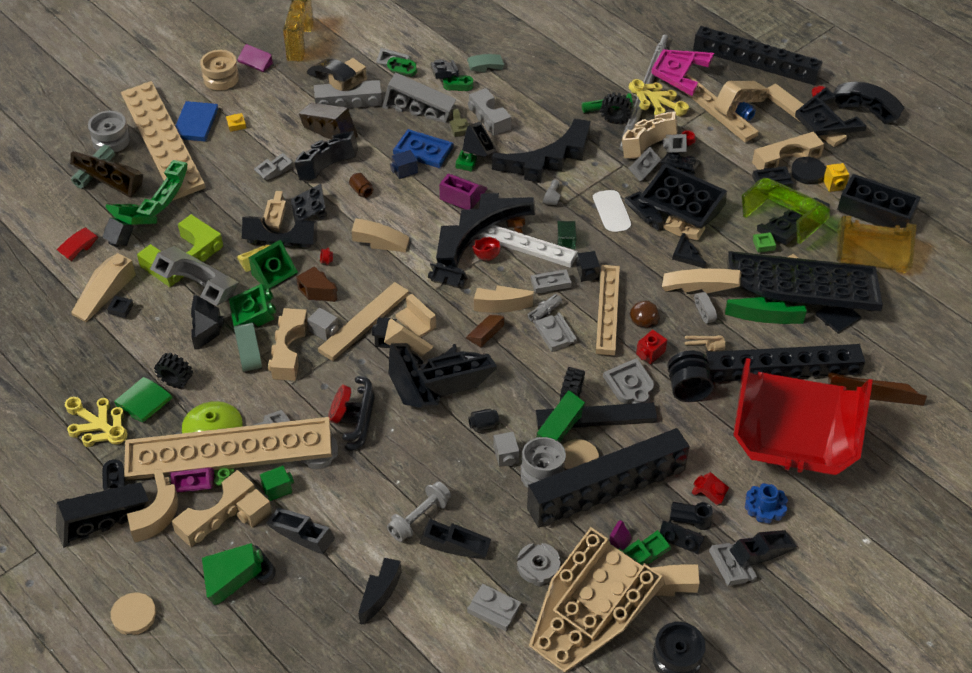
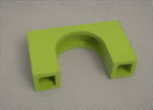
[137,214,223,287]

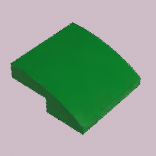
[106,203,157,225]
[114,377,172,423]

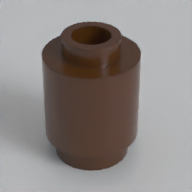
[349,173,374,198]

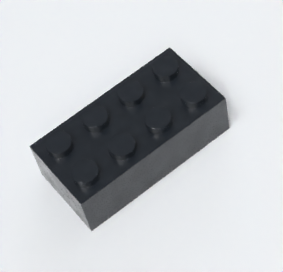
[837,174,921,234]

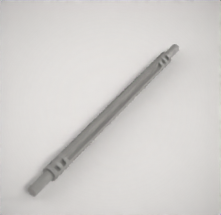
[619,35,668,151]

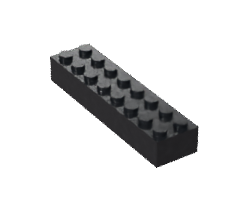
[527,428,690,528]

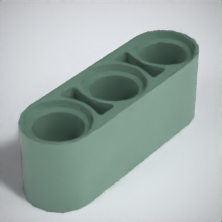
[234,323,262,372]

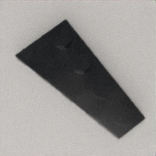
[757,197,830,245]

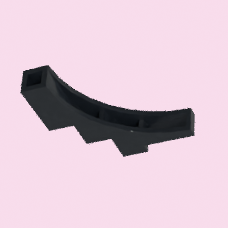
[492,118,591,183]
[436,193,536,269]

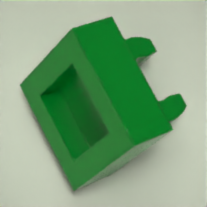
[455,150,477,172]

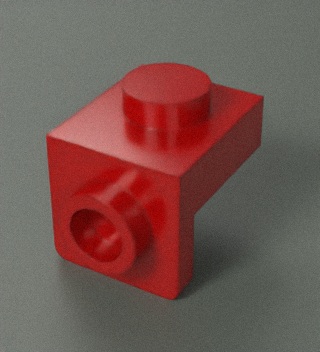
[691,472,729,505]

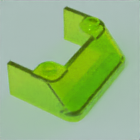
[742,178,830,244]

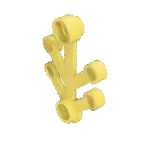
[629,79,689,116]
[65,397,128,447]

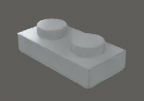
[628,147,661,181]
[531,269,571,294]

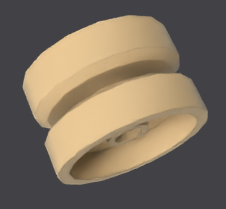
[200,50,239,91]

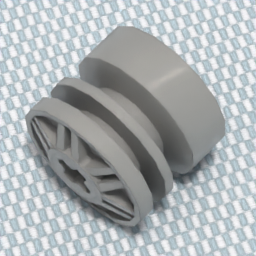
[521,437,566,488]

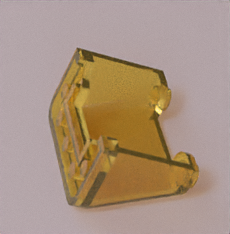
[837,215,916,273]

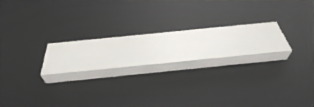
[476,225,578,268]

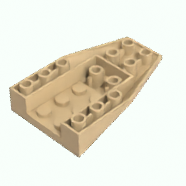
[529,527,665,673]

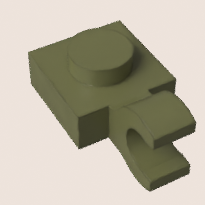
[450,108,469,137]

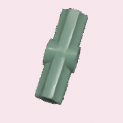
[71,145,115,189]

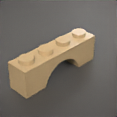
[752,132,824,170]
[268,308,308,381]
[172,470,255,547]

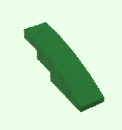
[725,297,806,324]
[618,530,671,566]

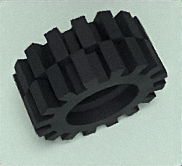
[600,92,632,124]
[154,353,193,389]
[560,367,585,401]

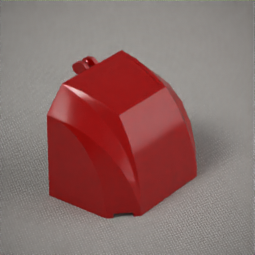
[733,358,873,475]

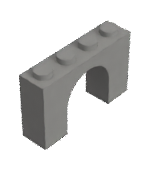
[150,246,239,306]

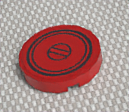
[328,384,351,424]

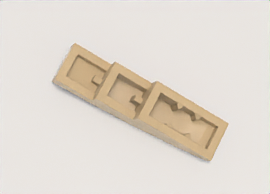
[662,269,741,293]

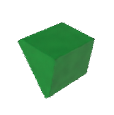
[249,240,298,289]

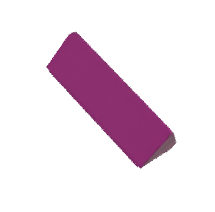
[237,44,273,72]
[170,468,215,493]

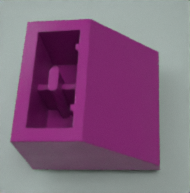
[439,173,487,209]

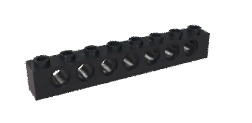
[693,26,823,86]
[706,344,865,382]

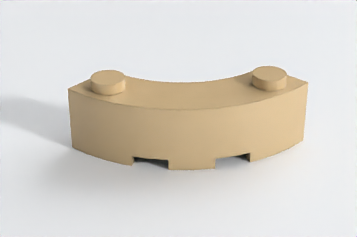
[622,111,678,159]

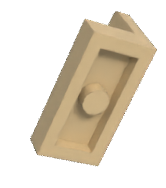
[396,294,436,338]

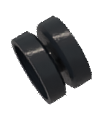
[653,621,706,673]

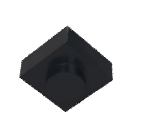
[107,296,134,318]

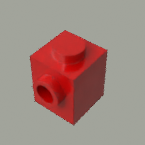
[636,329,668,364]

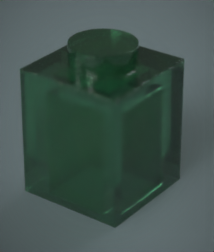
[557,221,576,249]

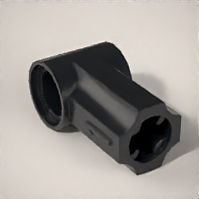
[670,502,713,530]

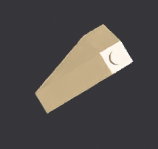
[71,253,136,322]

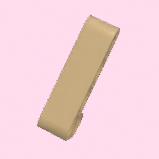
[714,81,769,117]

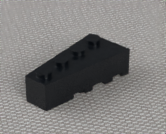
[56,482,149,548]

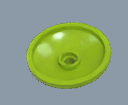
[182,401,243,433]

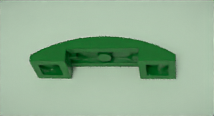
[136,160,188,217]

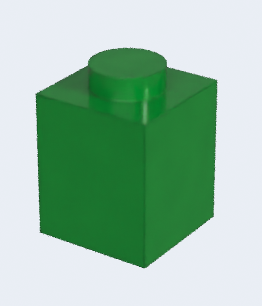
[260,466,294,501]

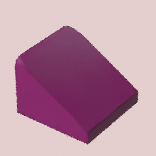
[609,520,631,551]

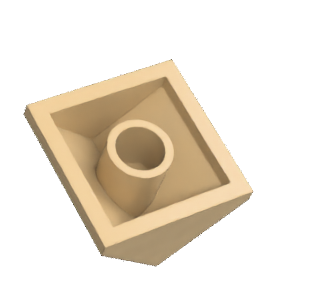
[384,319,433,357]

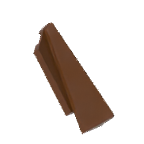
[828,372,927,406]

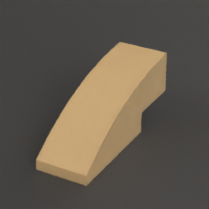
[352,218,409,252]
[474,285,534,313]
[652,564,699,596]

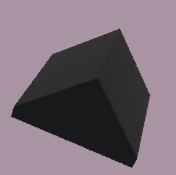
[462,121,497,157]

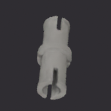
[528,294,562,323]

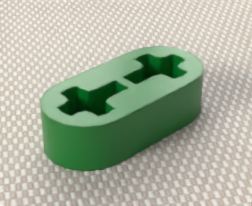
[387,57,418,77]
[443,75,473,91]

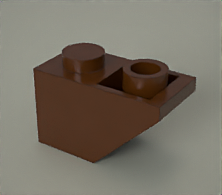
[296,266,338,302]

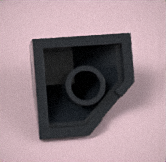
[191,295,224,349]

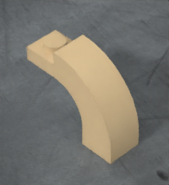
[127,470,178,543]

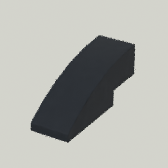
[266,507,335,554]
[419,519,491,559]
[730,530,797,567]
[358,558,402,625]

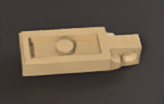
[263,191,286,232]

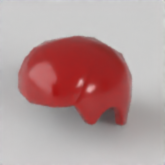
[472,237,501,261]

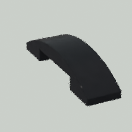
[306,59,356,82]

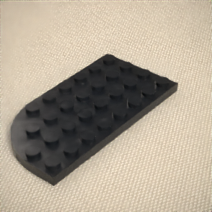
[728,251,883,312]

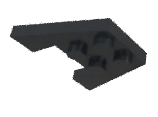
[795,87,867,136]

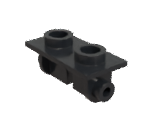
[428,263,468,288]
[660,520,705,554]

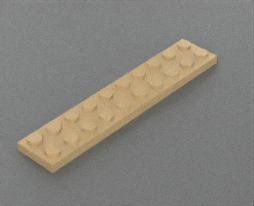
[121,81,206,200]
[124,417,332,480]

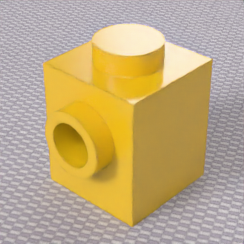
[823,163,850,192]

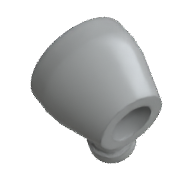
[542,180,561,206]

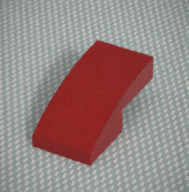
[57,227,99,262]

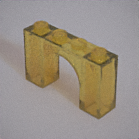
[283,0,314,62]

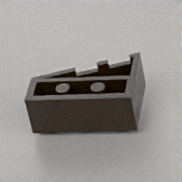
[298,103,358,139]

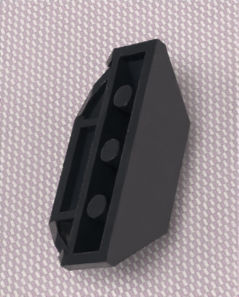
[388,343,441,408]
[417,351,497,396]

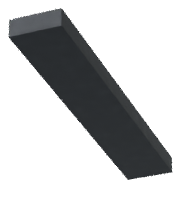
[536,402,657,430]

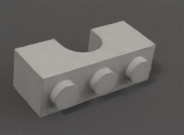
[468,88,511,136]

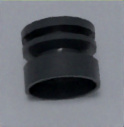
[667,350,714,402]

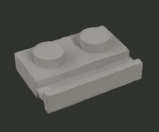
[535,313,577,352]
[709,542,757,586]
[467,584,521,631]

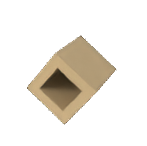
[236,489,272,528]

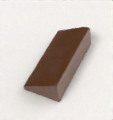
[466,315,505,348]

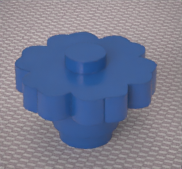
[745,483,788,524]

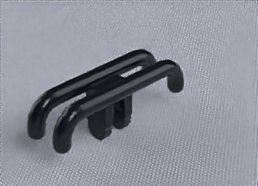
[340,376,375,451]

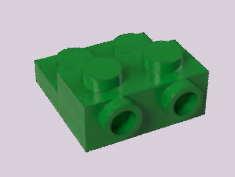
[229,283,277,327]

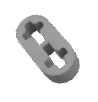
[694,292,717,324]

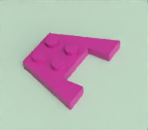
[651,50,714,96]

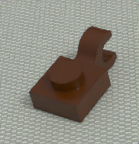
[506,216,525,234]

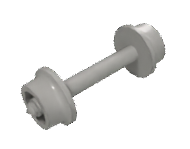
[387,481,451,542]

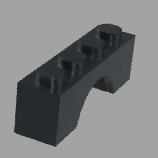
[241,216,318,247]

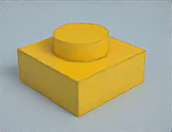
[226,113,246,132]

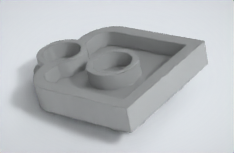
[603,358,654,404]

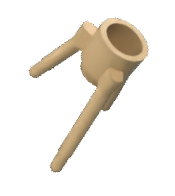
[685,335,725,352]

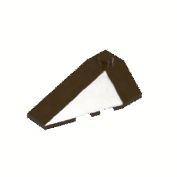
[70,151,144,198]

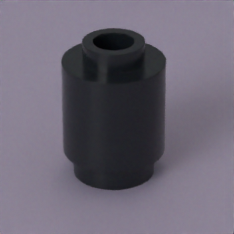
[468,408,499,432]

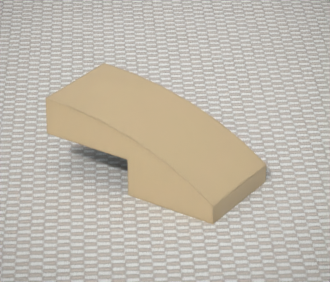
[663,215,705,240]

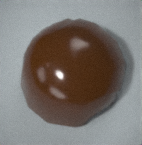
[630,301,660,328]

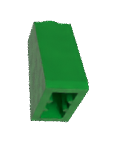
[536,391,585,443]
[202,543,263,605]

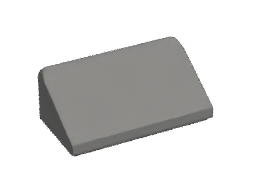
[376,48,413,69]

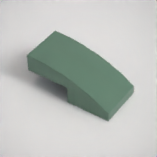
[467,54,504,73]

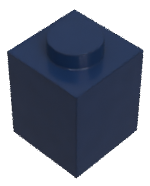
[390,150,418,179]

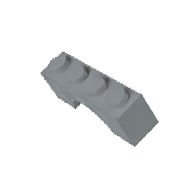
[314,80,382,108]

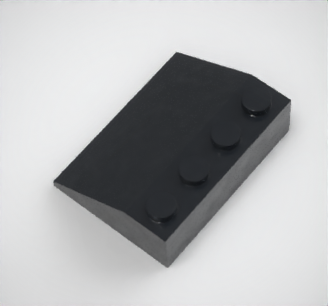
[638,164,727,229]

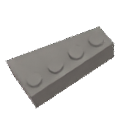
[382,72,456,123]

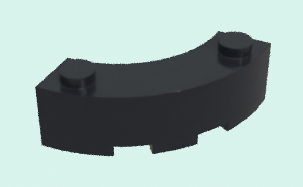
[833,82,905,124]
[294,131,358,181]

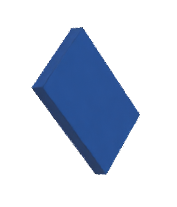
[175,101,219,142]
[393,129,454,168]

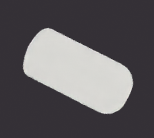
[593,190,631,232]

